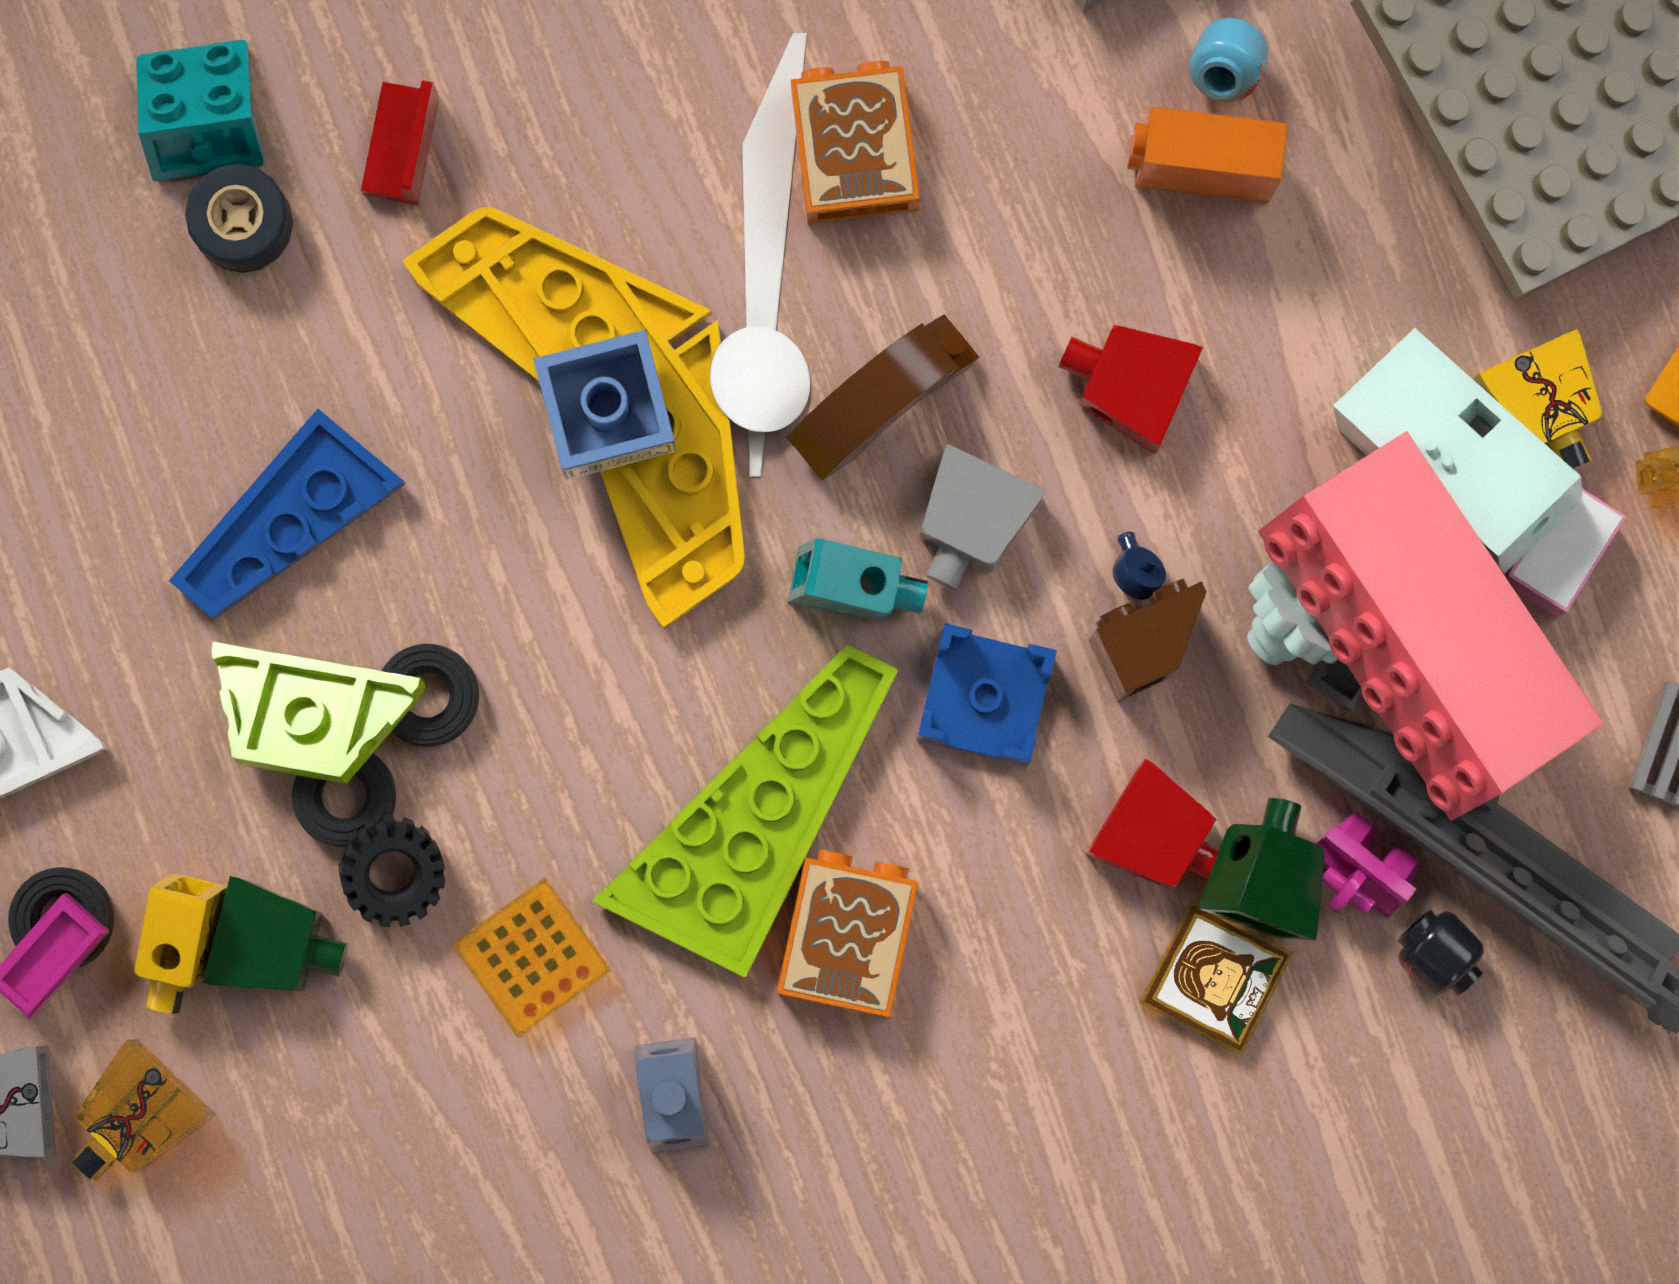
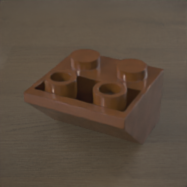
[1089,578,1207,702]

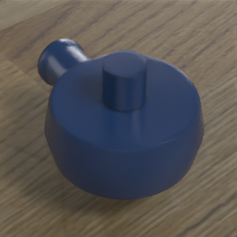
[1112,531,1166,600]

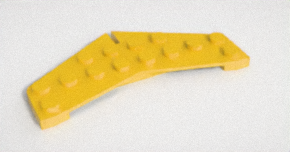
[402,207,745,630]

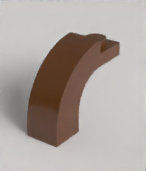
[786,314,980,481]

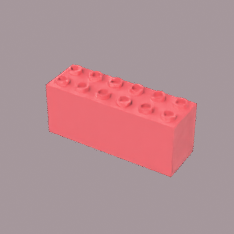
[1257,431,1604,821]

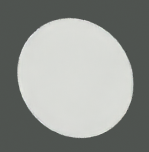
[710,326,810,432]

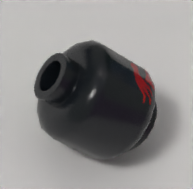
[1398,910,1484,996]

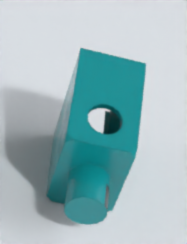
[788,538,928,620]

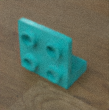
[136,40,265,182]

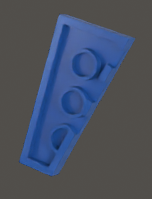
[169,409,406,620]

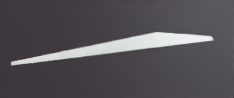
[742,33,807,477]

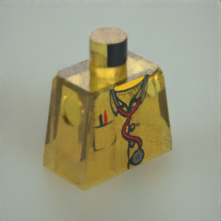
[71,1039,216,1182]

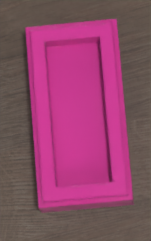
[0,893,110,1019]

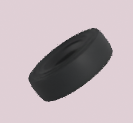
[382,643,479,747]
[292,753,396,847]
[8,867,114,968]

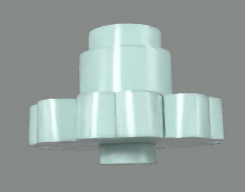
[1247,561,1337,666]

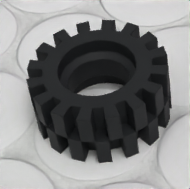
[338,816,446,928]

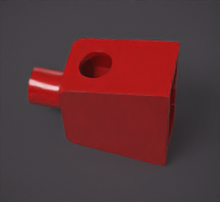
[1058,325,1203,454]
[1086,758,1219,889]

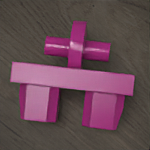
[1315,813,1420,918]

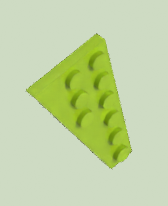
[592,644,899,978]

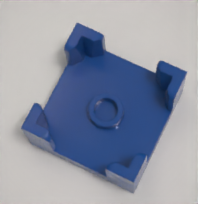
[917,623,1057,766]

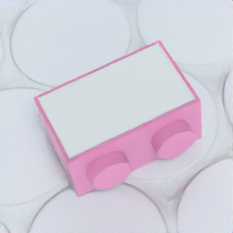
[1504,489,1626,618]

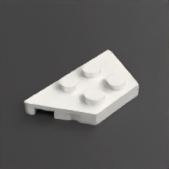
[0,667,108,799]

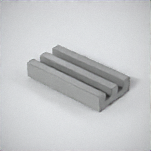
[1628,681,1679,807]

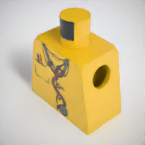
[1473,329,1603,470]
[134,873,227,1014]

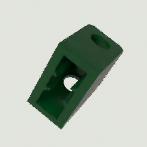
[1199,798,1325,941]
[202,876,348,991]

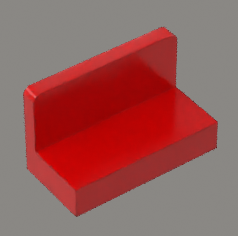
[361,80,440,205]

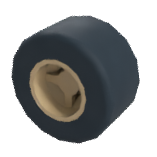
[185,164,293,273]

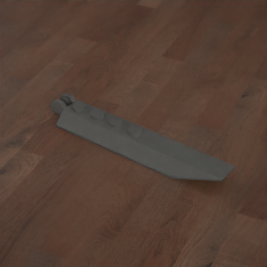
[1268,703,1679,1034]

